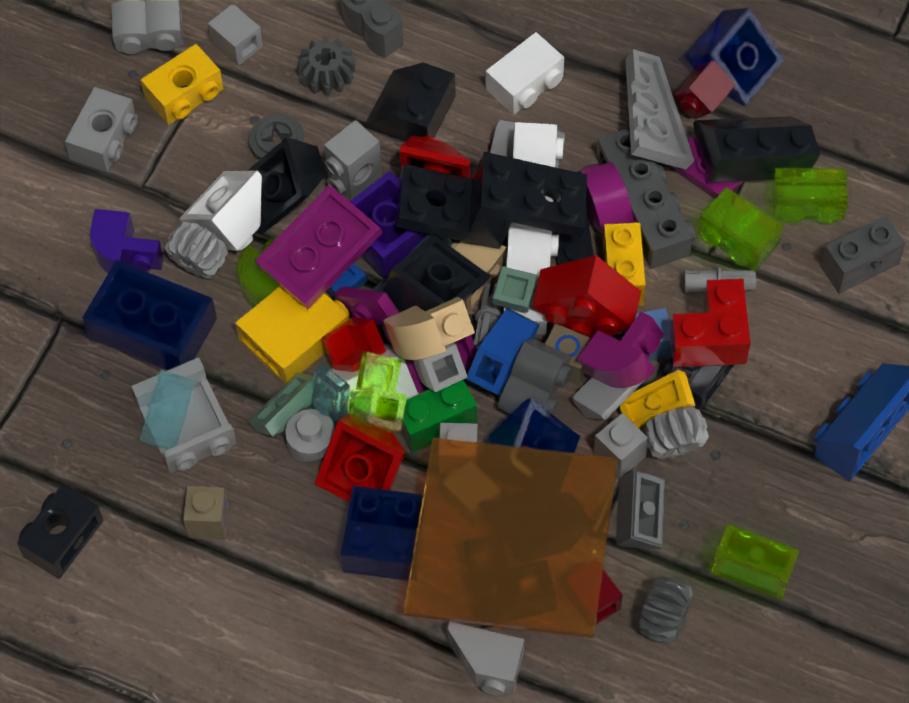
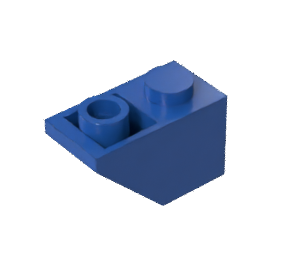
[466,308,540,395]

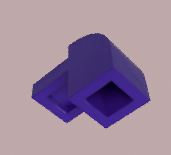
[90,209,164,279]

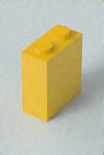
[235,286,350,385]

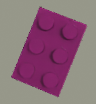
[255,185,382,310]

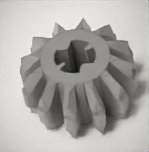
[165,222,229,278]
[643,406,709,459]

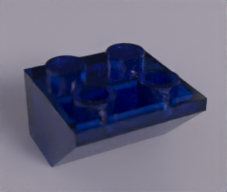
[340,486,428,582]

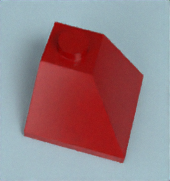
[400,135,471,178]
[315,409,406,517]

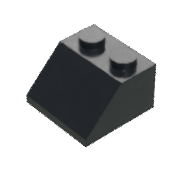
[365,62,456,141]

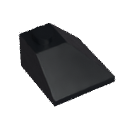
[247,137,326,234]
[384,235,491,312]

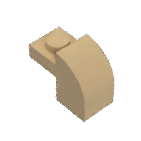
[383,297,475,360]

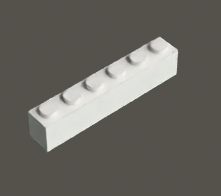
[504,122,564,335]

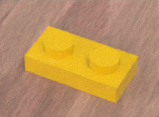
[620,370,696,432]

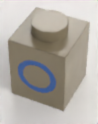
[545,324,592,385]
[183,486,229,540]

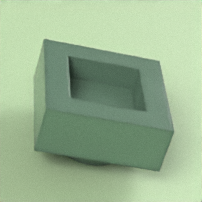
[493,266,537,313]

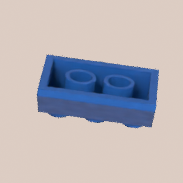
[814,363,909,482]

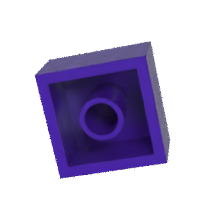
[350,171,438,278]

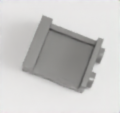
[131,357,237,473]

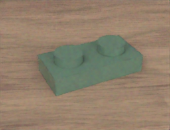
[248,372,323,437]

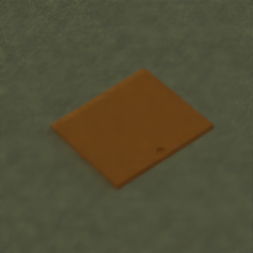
[404,438,618,638]

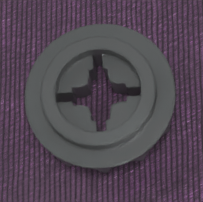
[249,114,304,158]

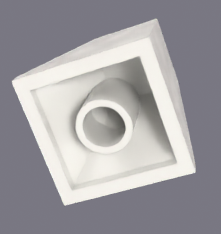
[179,171,262,251]

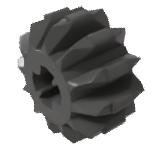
[297,36,356,97]
[639,576,693,644]

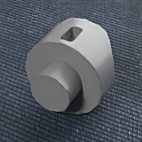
[285,409,335,462]

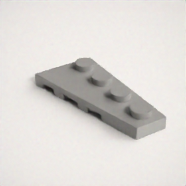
[625,49,694,170]

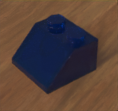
[684,8,785,106]

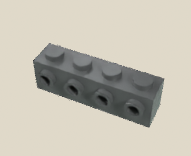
[597,128,695,269]

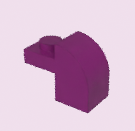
[579,162,635,235]
[577,312,664,388]

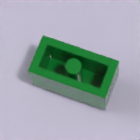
[394,380,478,453]

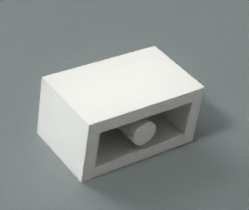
[486,32,564,115]

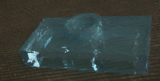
[311,364,350,429]
[139,370,196,450]

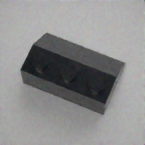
[693,116,820,183]

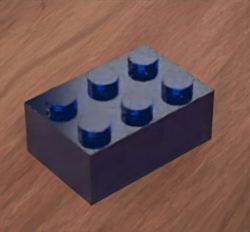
[82,260,217,370]

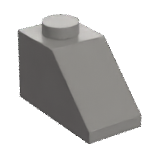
[447,622,524,696]

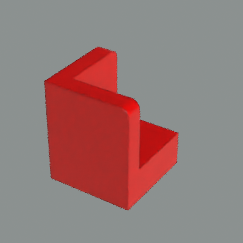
[322,317,387,372]

